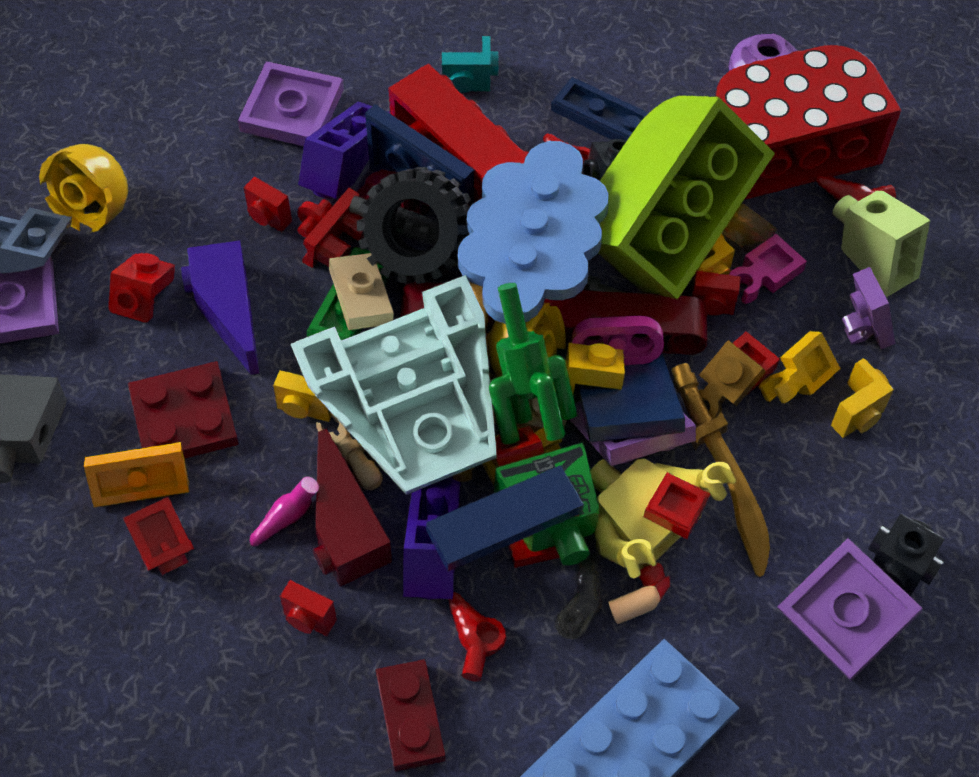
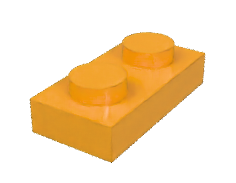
[84,442,189,507]

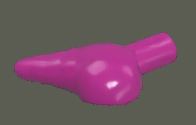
[250,477,319,546]

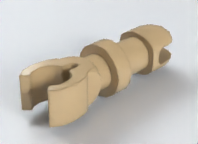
[316,414,382,490]

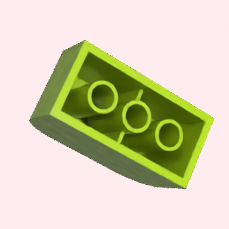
[598,96,775,299]

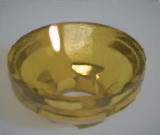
[722,203,778,247]

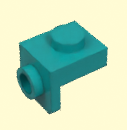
[442,36,499,93]

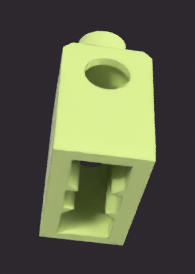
[833,191,930,297]

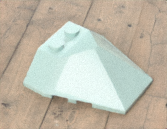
[291,275,497,495]

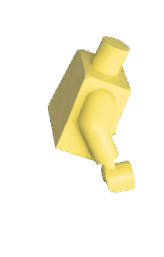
[590,458,736,578]

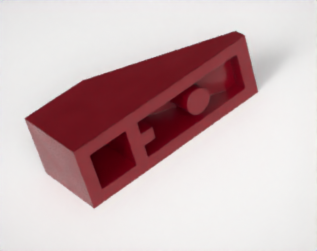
[313,428,392,587]

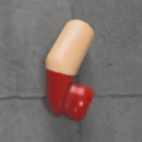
[608,562,670,624]

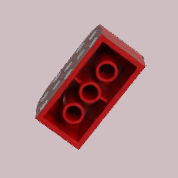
[715,45,901,200]

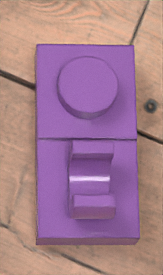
[842,267,895,349]

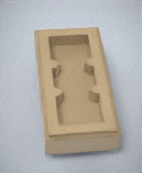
[329,253,394,330]

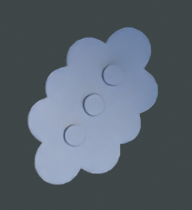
[458,141,609,324]

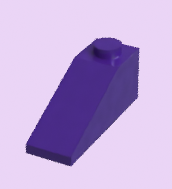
[298,101,390,199]
[181,240,259,375]
[403,476,461,600]

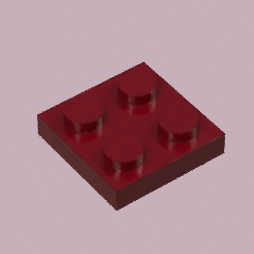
[128,361,239,459]

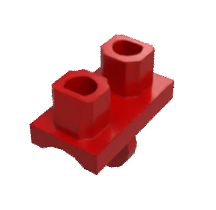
[297,188,364,268]

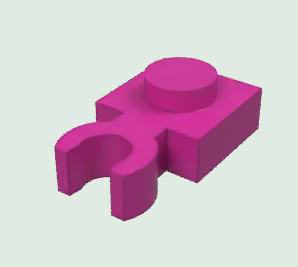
[729,234,807,304]

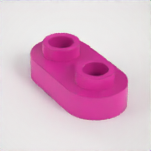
[572,316,664,365]

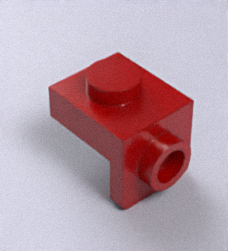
[109,253,175,323]
[123,497,195,575]

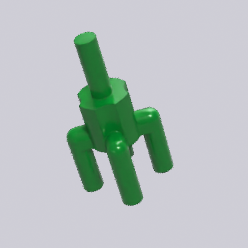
[489,283,577,444]

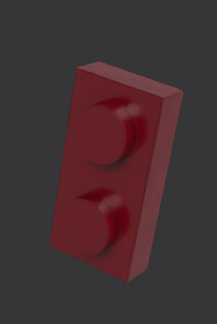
[375,659,446,772]

